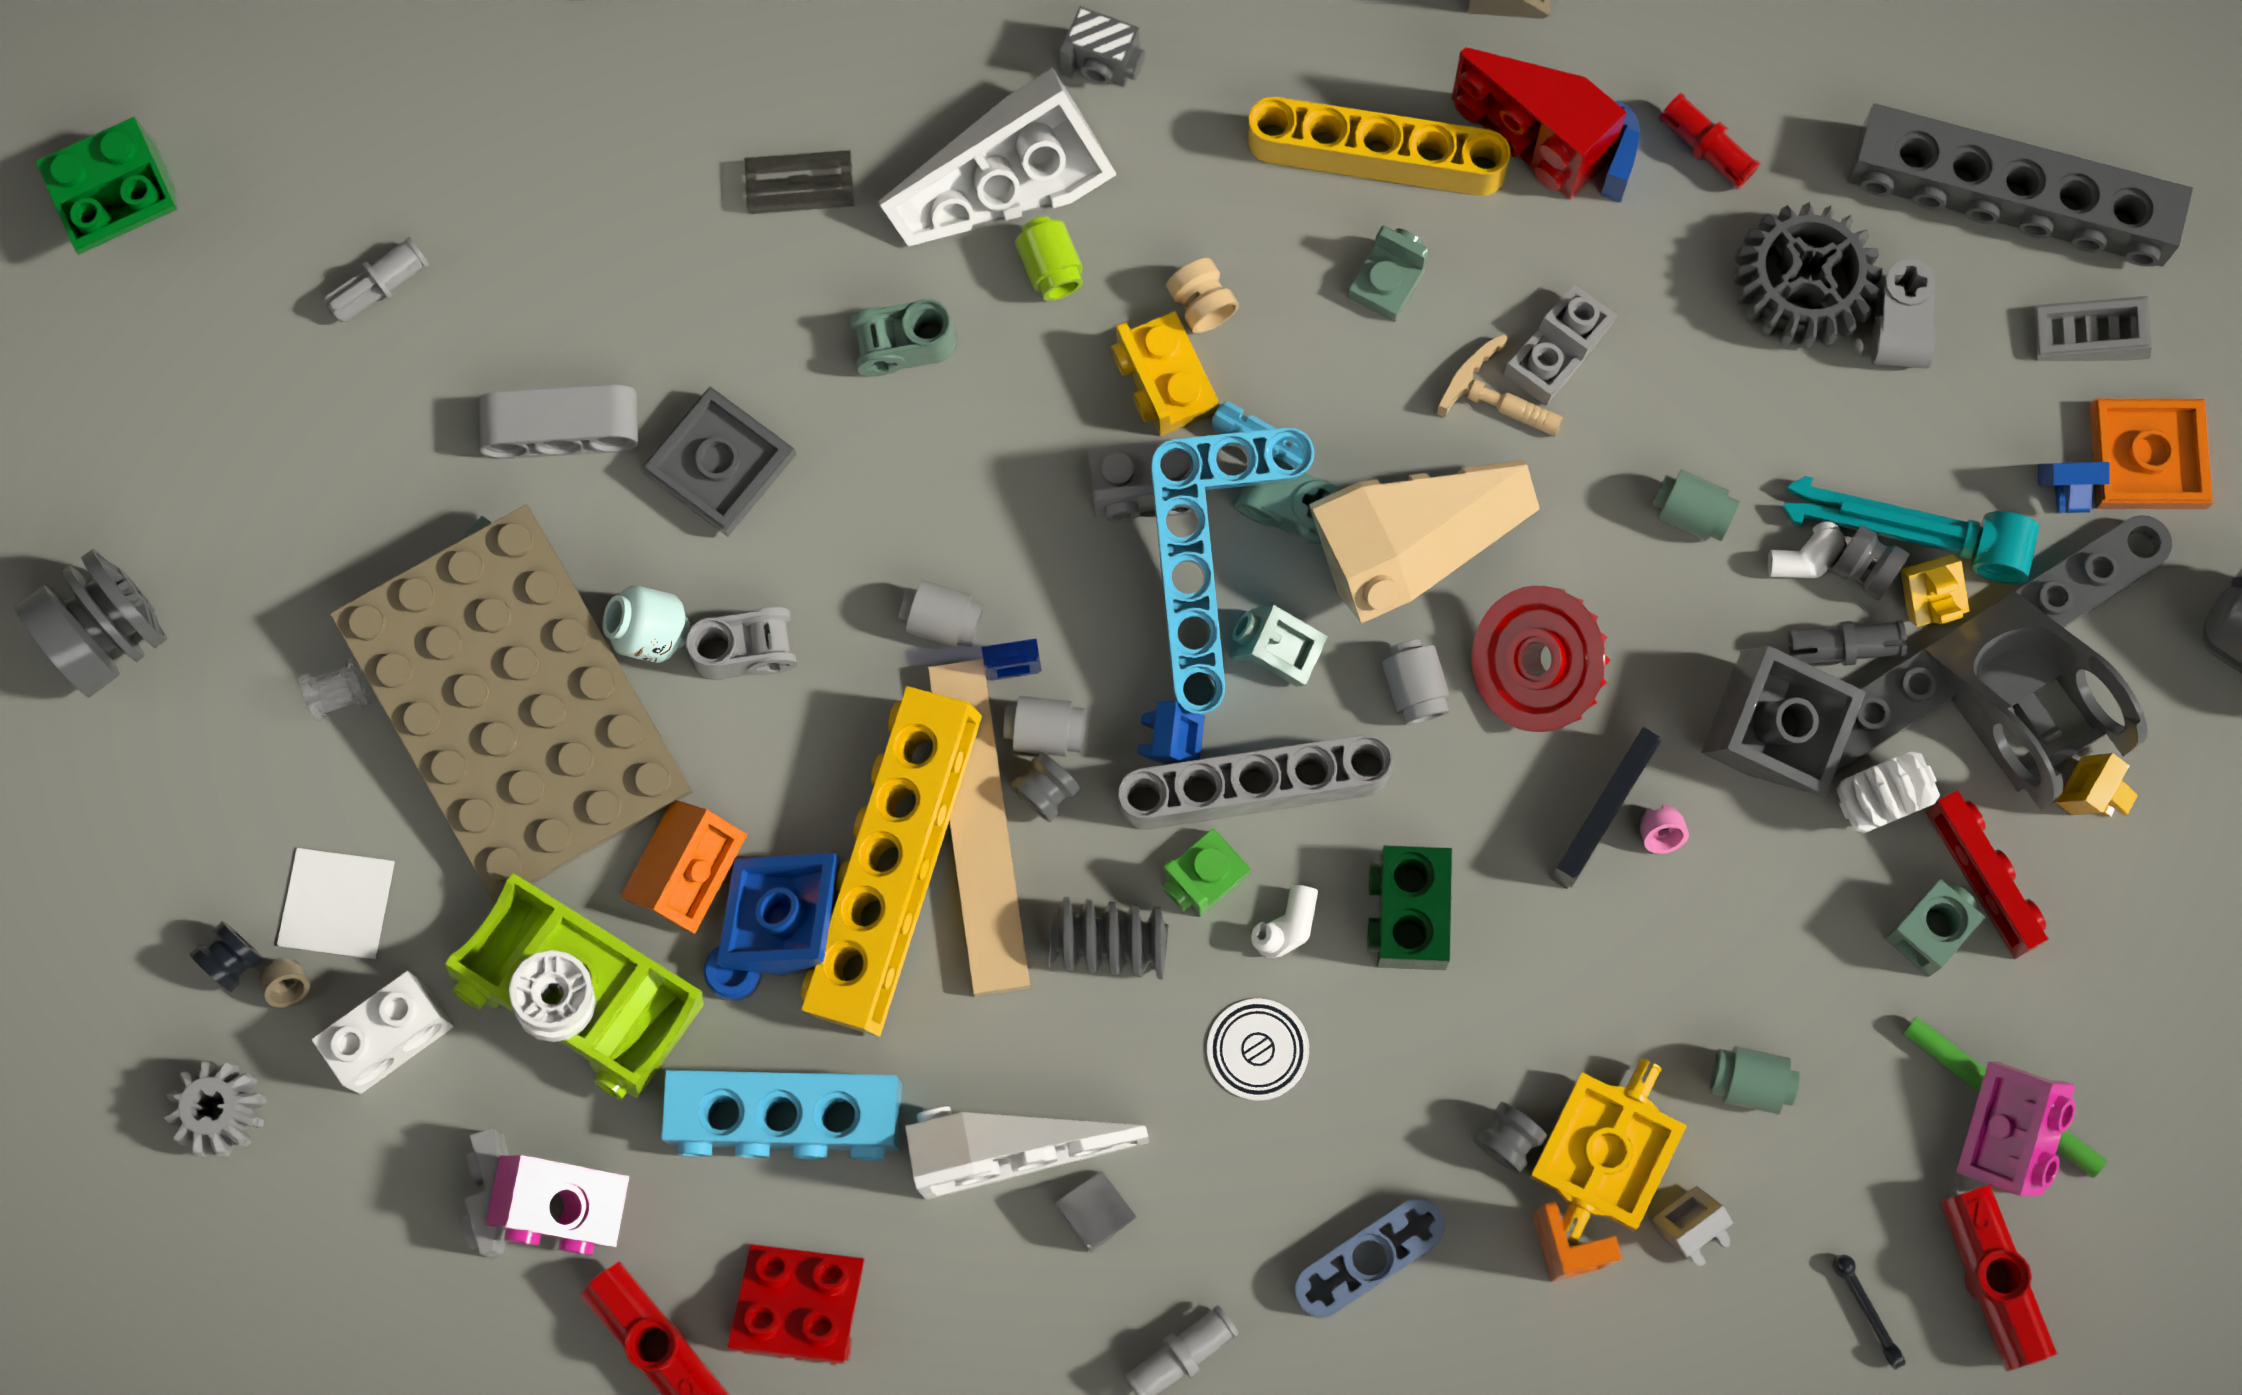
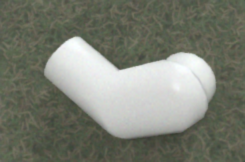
[1768,521,1846,578]
[1251,885,1318,958]

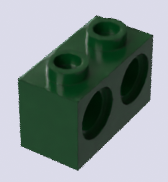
[1367,845,1452,970]

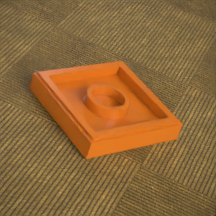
[2089,398,2213,509]

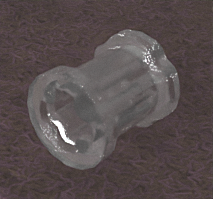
[299,657,371,721]

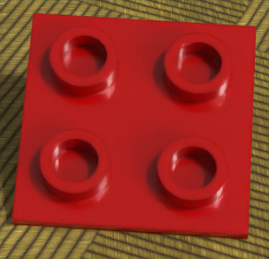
[727,1244,865,1366]

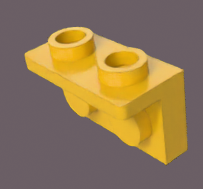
[1111,311,1220,436]

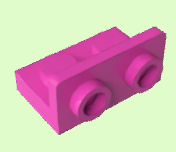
[1956,1061,2076,1196]

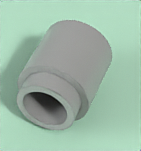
[898,580,984,648]
[1381,639,1451,725]
[1003,696,1086,757]

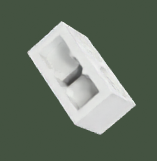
[311,971,455,1094]

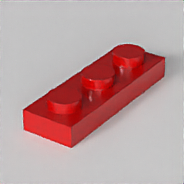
[1925,790,2049,959]

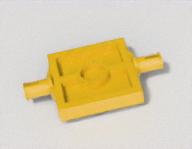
[1529,1058,1687,1246]

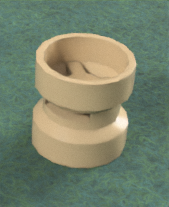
[1166,258,1239,334]

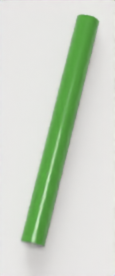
[1902,1016,2107,1178]

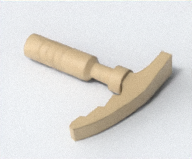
[1437,334,1564,437]

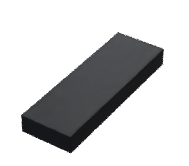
[1550,727,1661,889]

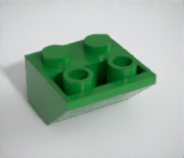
[35,116,178,255]

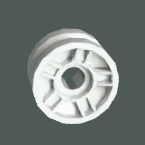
[509,950,596,1042]

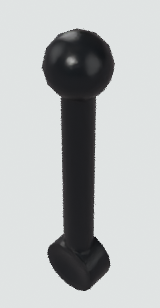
[1833,1255,1906,1370]

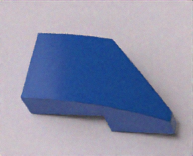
[1601,100,1640,203]

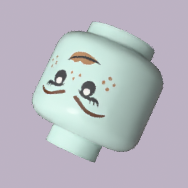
[603,585,690,663]

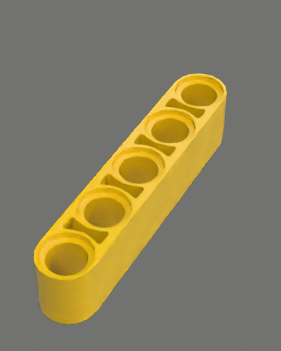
[1248,97,1510,196]

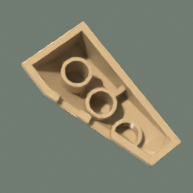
[1309,460,1540,624]

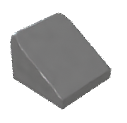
[1055,1171,1137,1253]

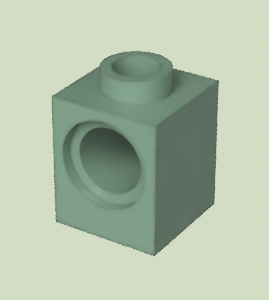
[1885,879,1986,977]

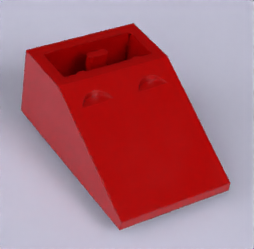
[1451,47,1627,200]

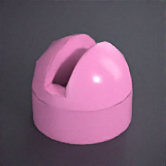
[1640,804,1689,854]

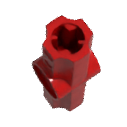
[1939,1185,2058,1371]
[580,1261,730,1395]

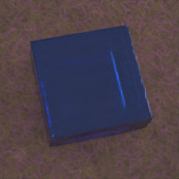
[981,638,1042,681]

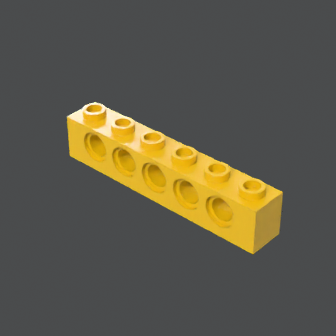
[801,686,982,1037]

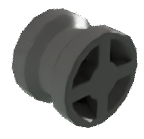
[1009,752,1081,822]
[1473,1102,1547,1174]

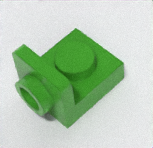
[1162,828,1251,917]

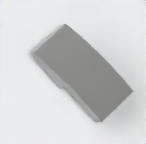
[1503,284,1618,406]
[461,1128,509,1258]

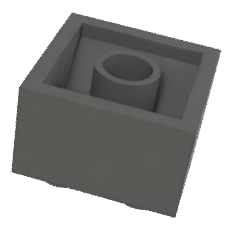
[1701,645,1866,796]

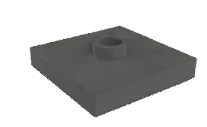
[641,386,796,537]

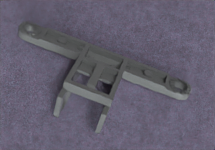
[1835,515,2172,810]

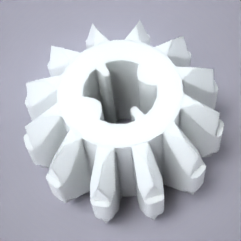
[1836,752,1940,833]

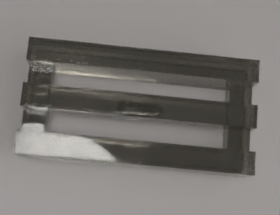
[744,150,855,214]

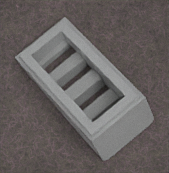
[2034,296,2152,361]

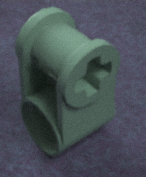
[849,299,957,376]
[1235,457,1338,544]

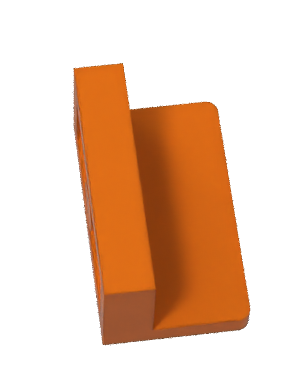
[621,800,748,934]
[1533,1201,1622,1282]

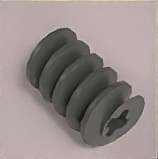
[1049,897,1169,980]

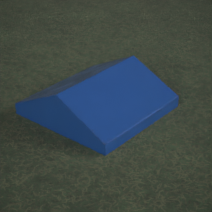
[717,853,840,976]

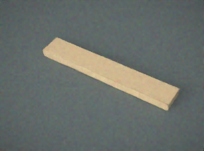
[928,659,1031,997]

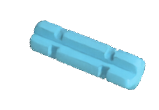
[1212,401,1303,468]

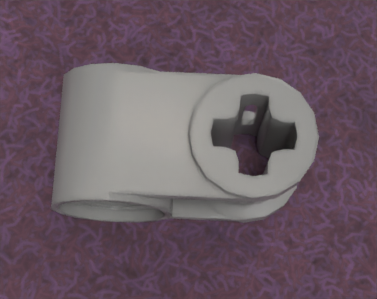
[1871,258,1936,369]
[686,607,798,680]

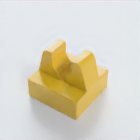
[1900,554,1969,627]
[2055,753,2138,817]

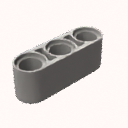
[480,385,638,459]

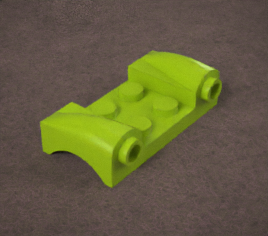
[445,873,704,1100]

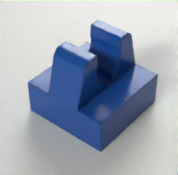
[2038,462,2110,513]
[1137,701,1205,765]

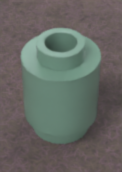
[1652,469,1740,541]
[1710,1046,1800,1115]

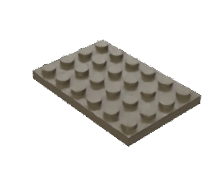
[330,504,693,904]

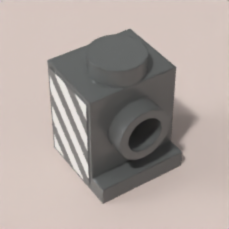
[1060,6,1145,87]

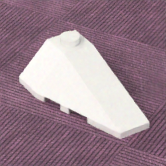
[879,68,1116,247]
[905,1106,1149,1200]

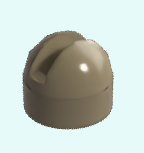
[260,957,310,1008]

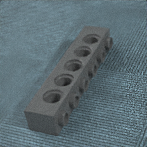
[1847,103,2193,267]

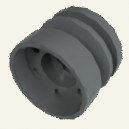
[14,549,168,698]

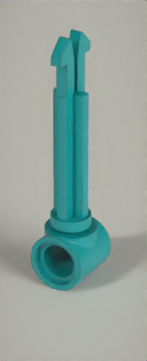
[1782,476,2040,584]

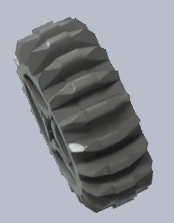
[1732,202,1883,350]

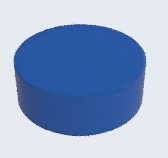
[703,945,762,1001]

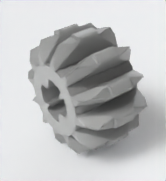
[164,1060,267,1158]

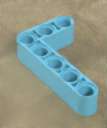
[1151,428,1315,714]

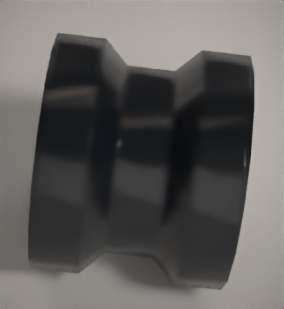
[189,921,264,992]

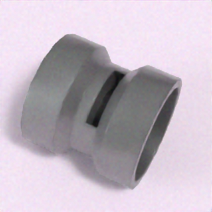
[1831,525,1910,601]

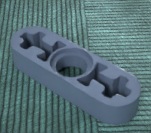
[1294,1199,1445,1318]

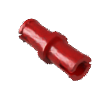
[1658,93,1761,190]

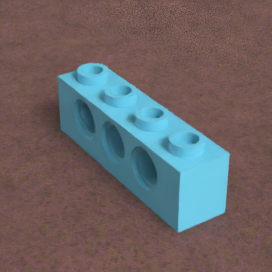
[662,1070,902,1161]

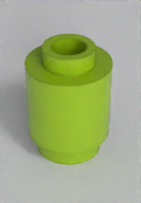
[1015,216,1084,301]

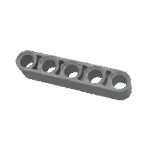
[1118,735,1393,830]

